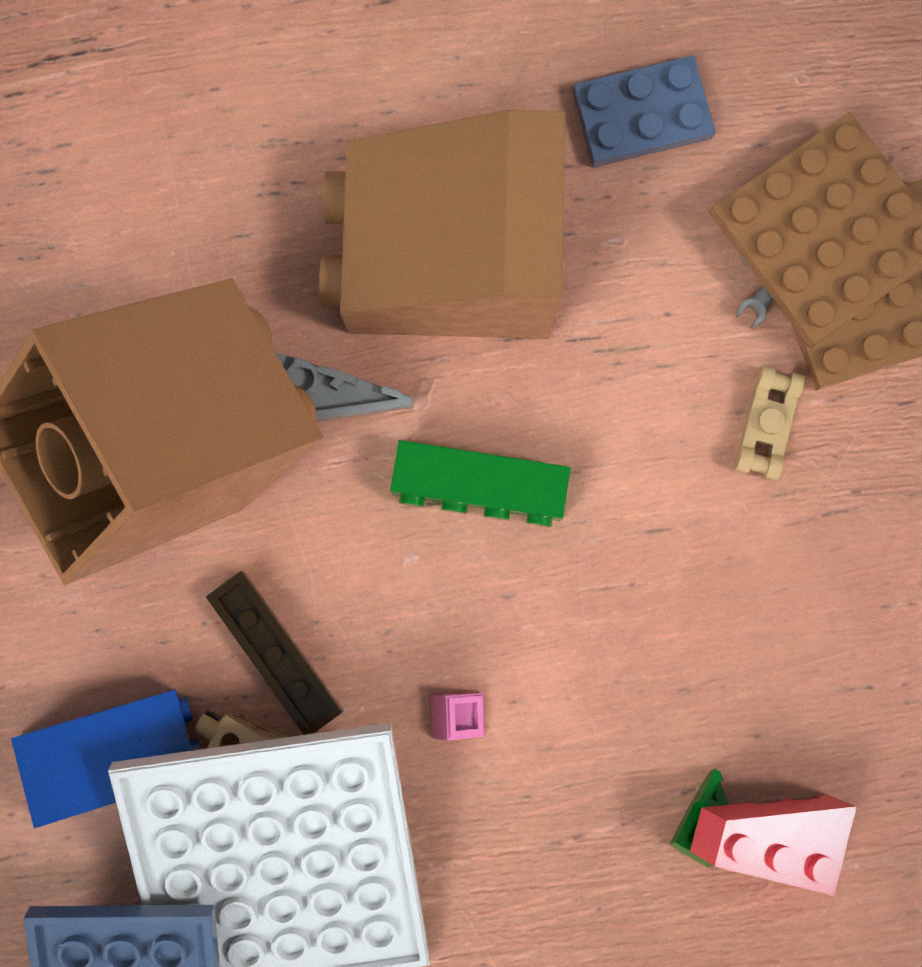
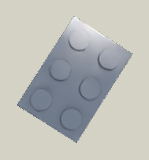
[572,55,716,168]

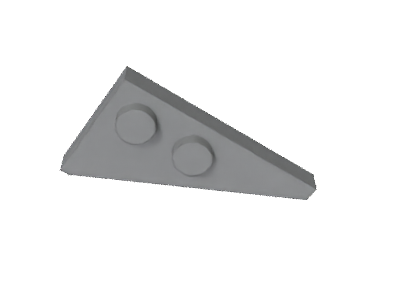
[275,352,414,422]

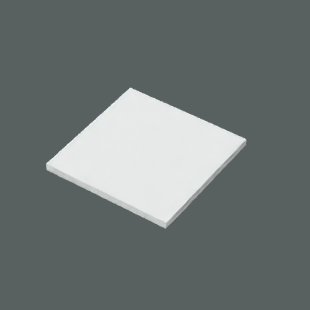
[108,723,430,967]

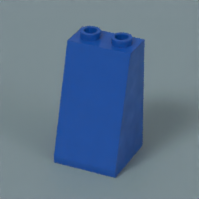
[11,689,201,829]

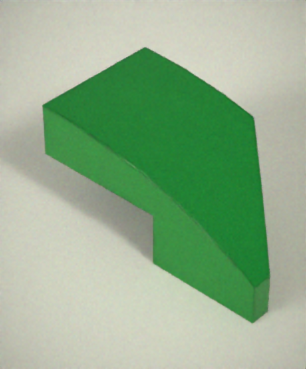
[670,769,728,868]

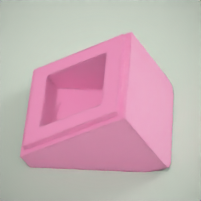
[430,693,485,741]

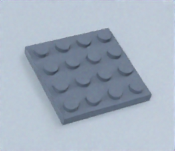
[24,905,220,967]

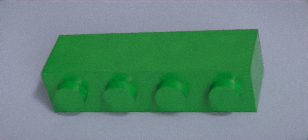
[390,440,571,527]

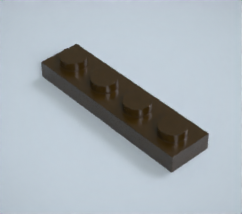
[206,571,344,735]

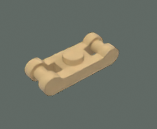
[734,364,805,481]

